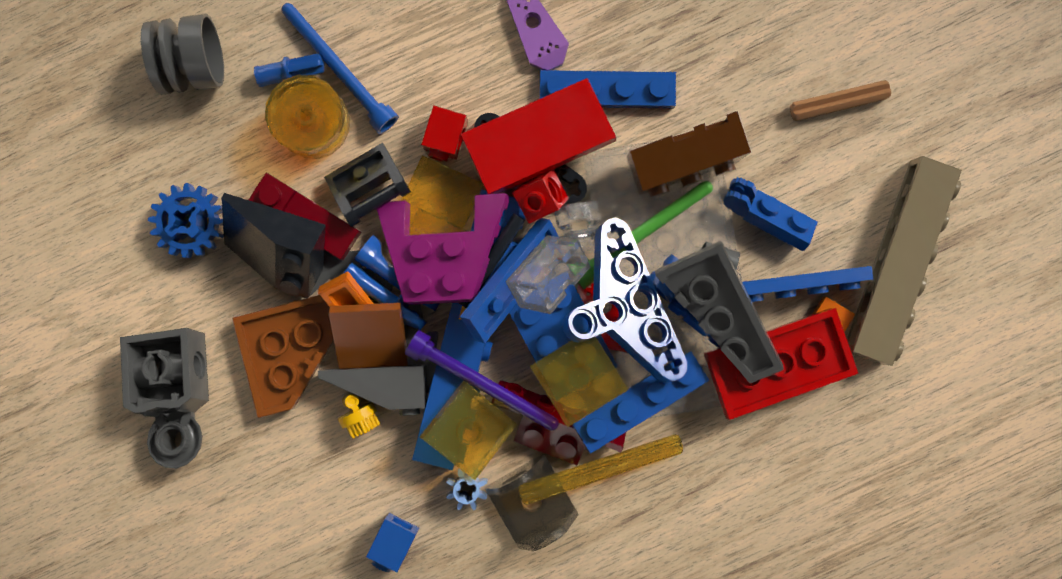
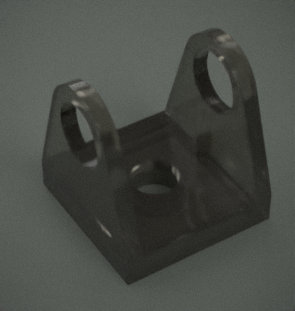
[485,453,579,551]

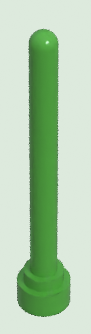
[568,181,713,290]

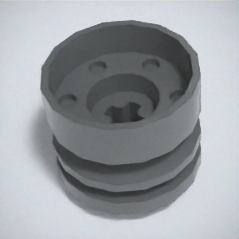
[140,13,224,95]

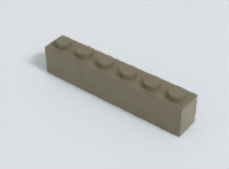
[847,156,962,366]

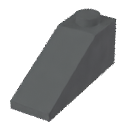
[318,365,428,415]

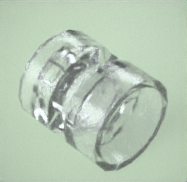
[555,201,601,257]

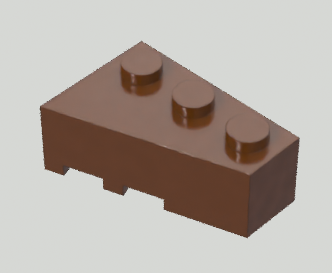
[626,111,751,198]

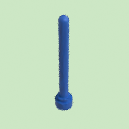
[281,3,399,134]

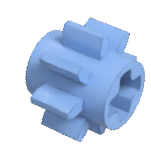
[446,467,488,510]

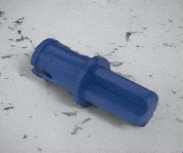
[254,53,324,87]

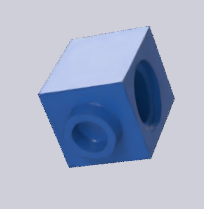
[366,513,419,572]

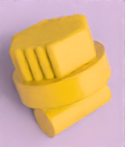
[337,394,380,439]

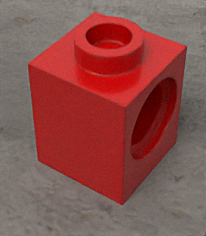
[421,105,468,162]
[513,169,569,224]

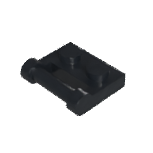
[324,142,411,227]

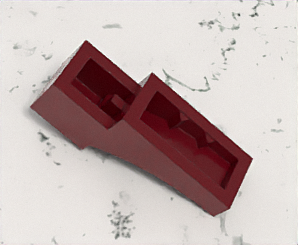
[248,172,362,261]

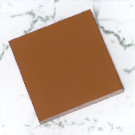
[329,303,408,369]

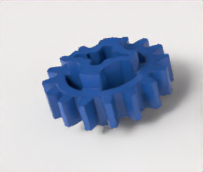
[148,183,224,259]

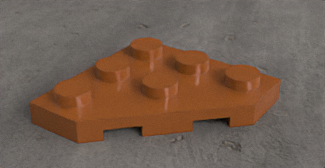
[232,295,334,418]

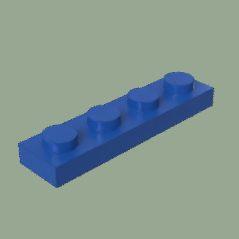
[540,70,676,109]
[460,218,563,343]
[742,266,874,302]
[571,351,710,454]

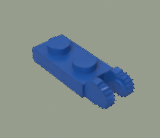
[723,177,818,251]

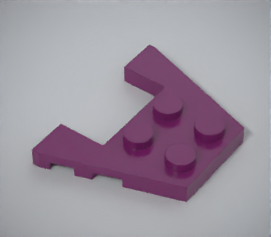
[377,193,509,305]

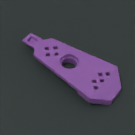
[507,0,569,70]

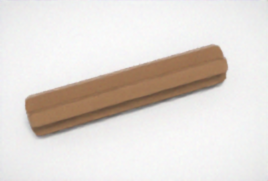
[790,80,891,121]

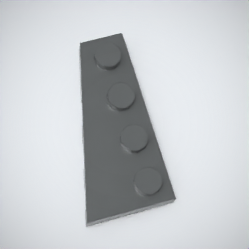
[655,241,784,383]

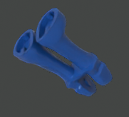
[344,235,440,330]

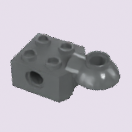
[120,328,209,469]

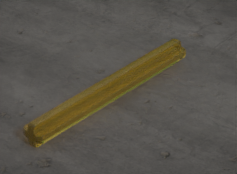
[518,434,683,505]

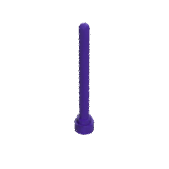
[405,330,559,431]

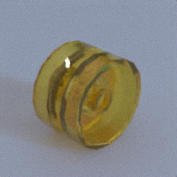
[265,75,350,159]

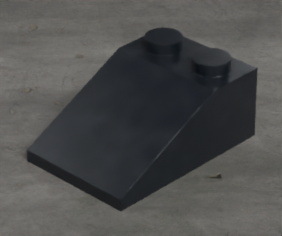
[221,193,326,299]

